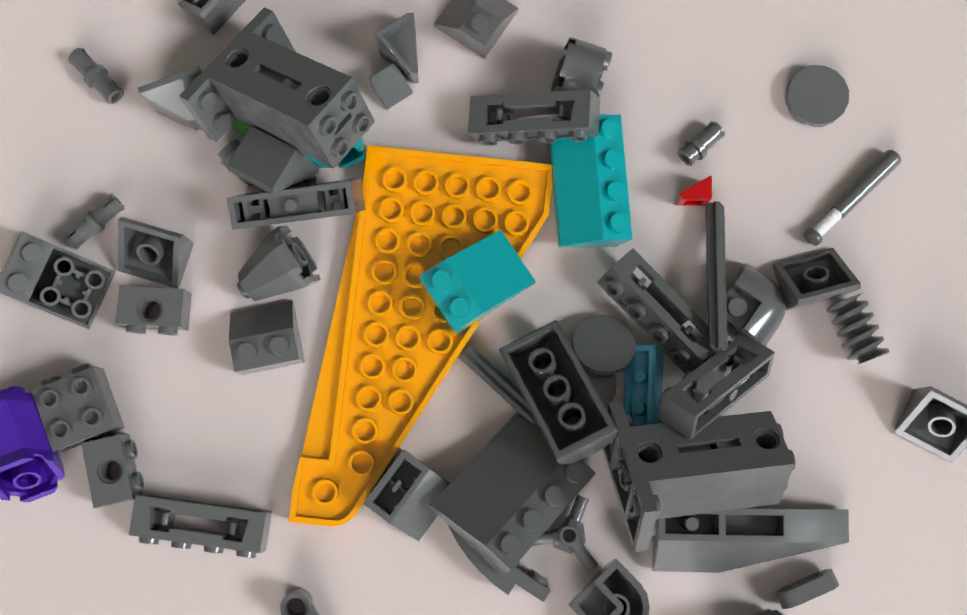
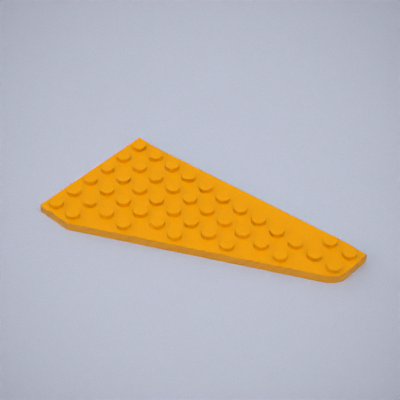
[288,145,553,527]

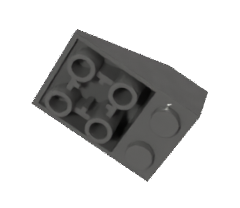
[0,231,116,329]

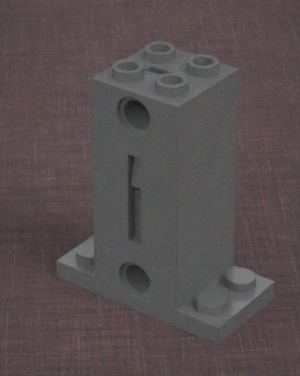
[179,7,375,169]
[603,401,796,552]

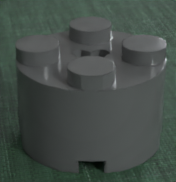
[551,37,612,97]

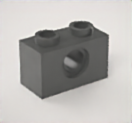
[116,285,192,336]
[81,434,144,508]

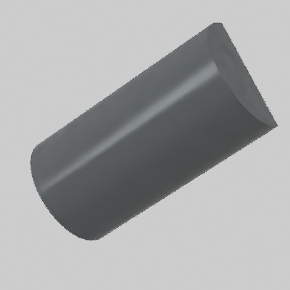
[499,320,618,464]

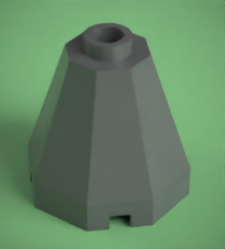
[237,226,321,301]

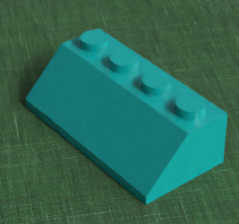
[550,114,633,248]

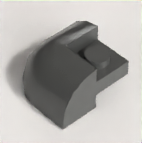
[726,263,786,346]
[568,559,650,615]

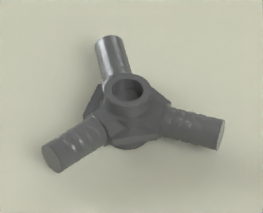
[533,494,598,572]

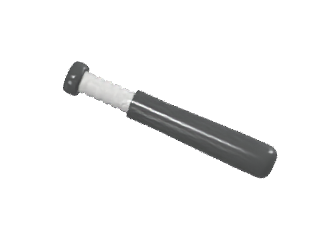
[804,150,901,246]

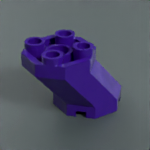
[0,386,65,502]

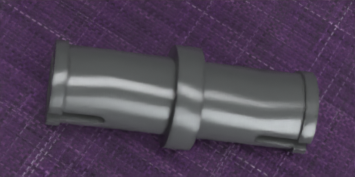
[68,48,124,104]
[63,193,125,250]

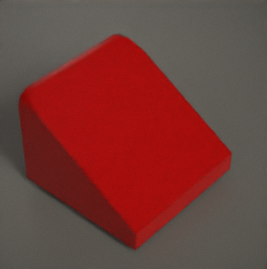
[675,176,712,206]

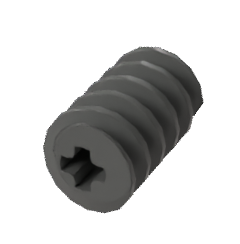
[826,292,889,364]

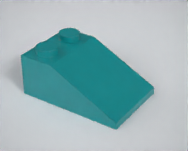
[419,230,536,335]

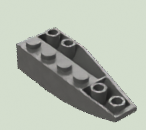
[652,507,849,573]

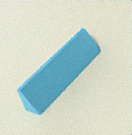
[624,345,664,426]

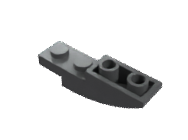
[448,525,551,602]

